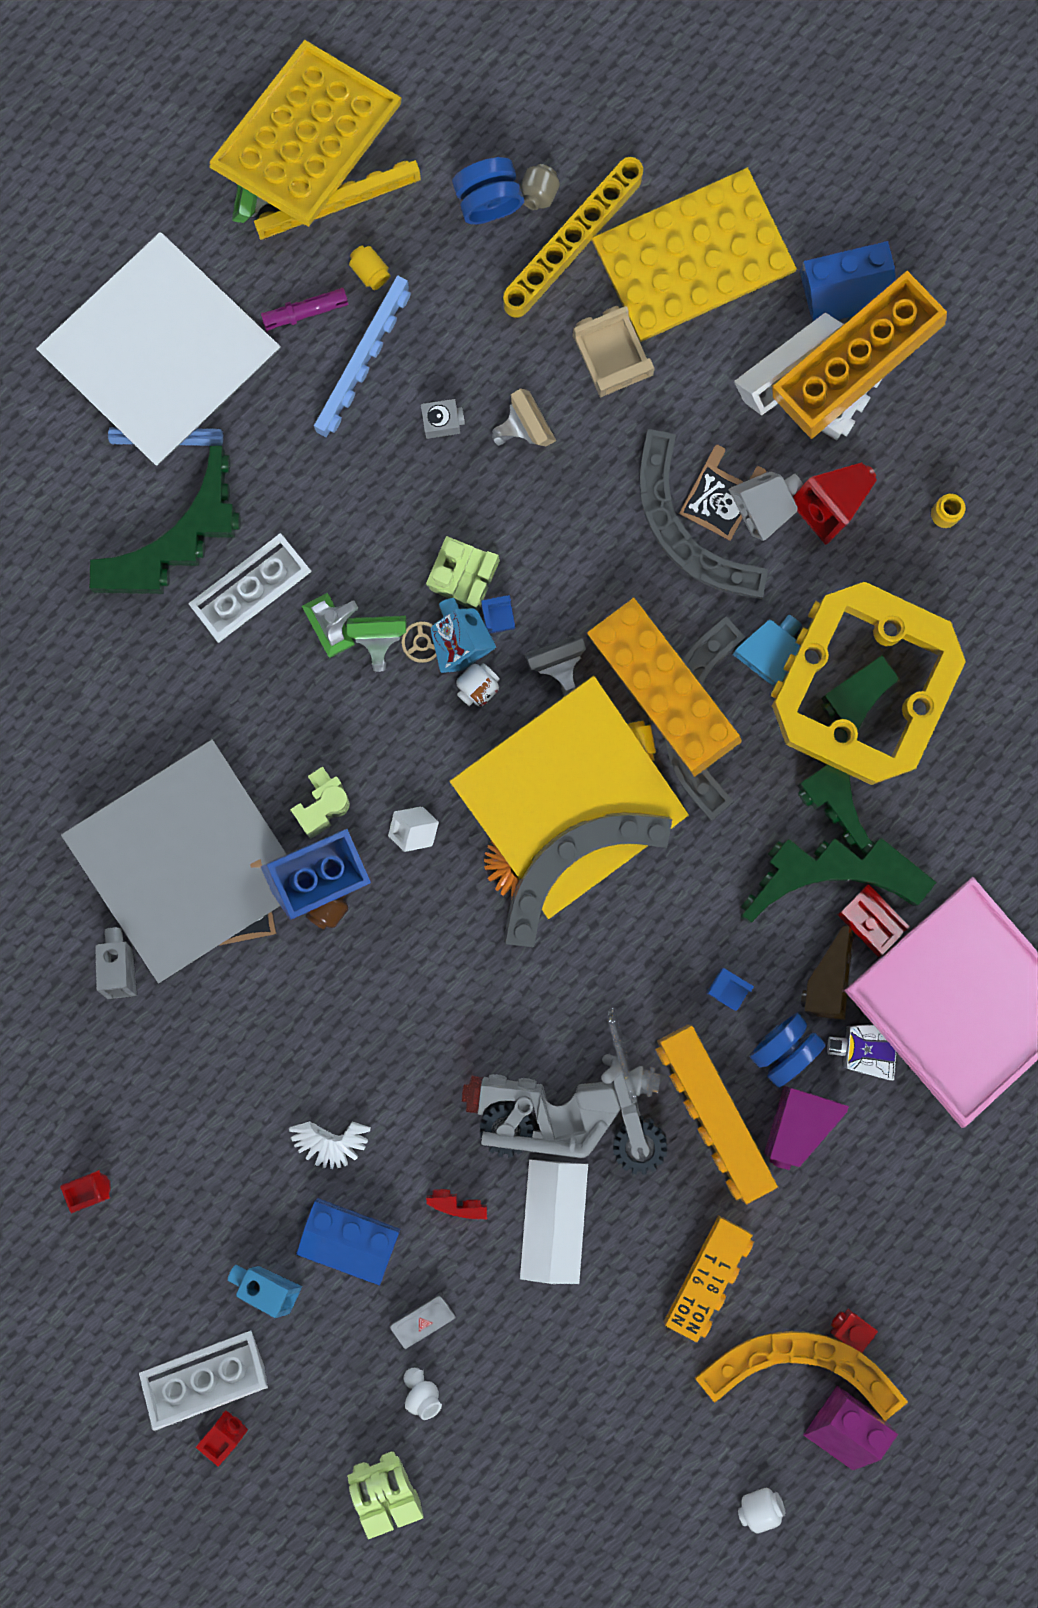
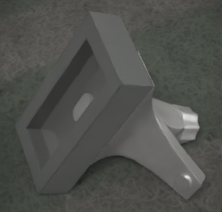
[524,634,586,696]

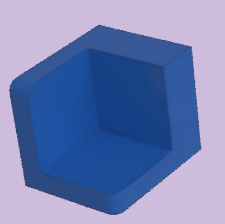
[481,595,515,634]
[707,968,754,1011]

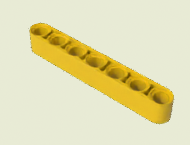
[503,157,643,318]

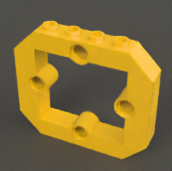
[771,582,966,785]

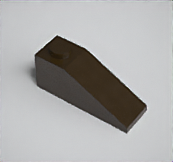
[801,926,854,1019]

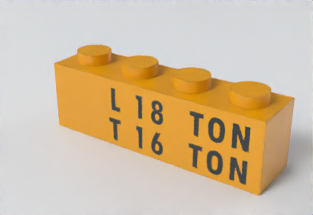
[664,1215,754,1342]

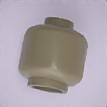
[520,164,560,210]

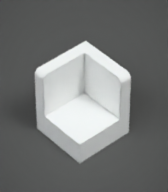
[388,807,439,852]

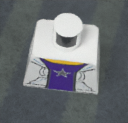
[827,1024,896,1081]

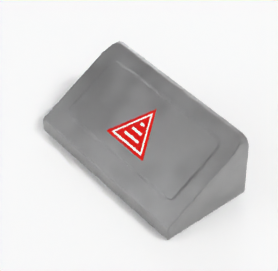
[389,1292,456,1349]

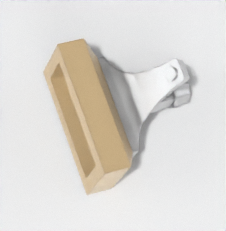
[492,388,556,446]

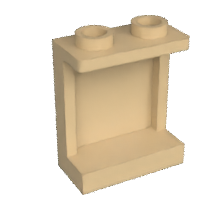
[573,306,654,397]

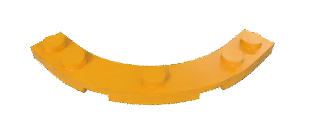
[695,1331,908,1421]

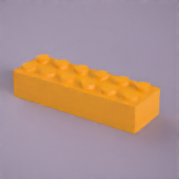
[772,271,947,439]
[587,598,742,777]
[655,1024,778,1205]

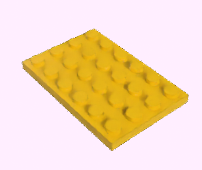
[210,40,401,227]
[592,167,797,342]

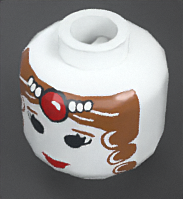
[456,663,500,707]

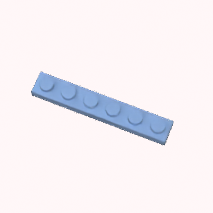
[314,275,411,437]

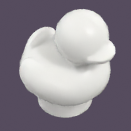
[404,1367,442,1420]

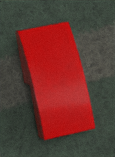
[426,1189,488,1219]

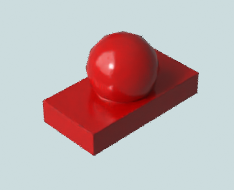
[60,1170,111,1213]

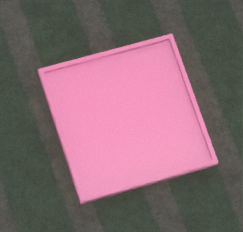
[844,877,1038,1128]

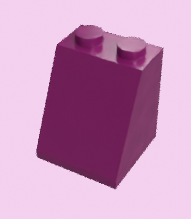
[764,1086,849,1170]
[804,1386,898,1470]

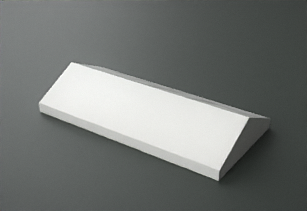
[188,533,311,643]
[520,1159,588,1284]
[139,1331,268,1431]

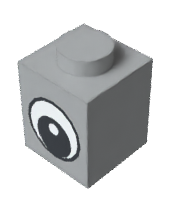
[421,399,465,439]

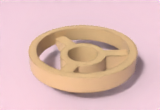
[402,622,437,663]

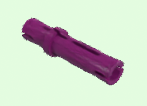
[261,287,349,331]

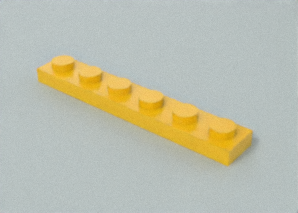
[254,160,421,240]

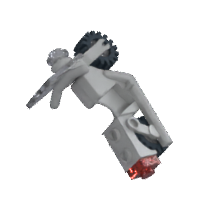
[462,1008,667,1175]

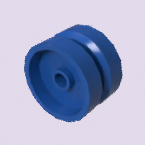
[452,157,524,224]
[749,1013,826,1088]

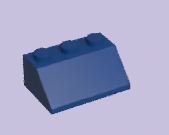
[799,241,896,322]
[260,829,371,920]
[296,1198,401,1286]

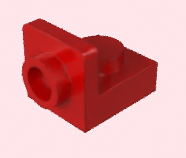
[831,1308,878,1353]
[195,1410,248,1467]

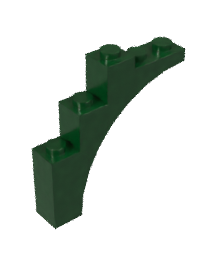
[89,446,241,594]
[798,655,899,851]
[740,838,937,923]

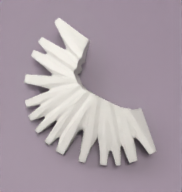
[289,1121,370,1169]

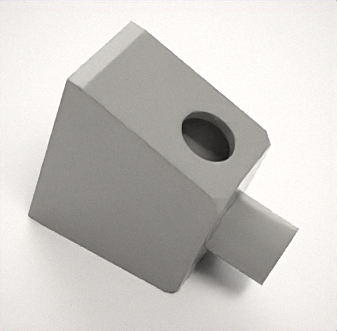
[729,472,803,541]
[96,928,137,999]

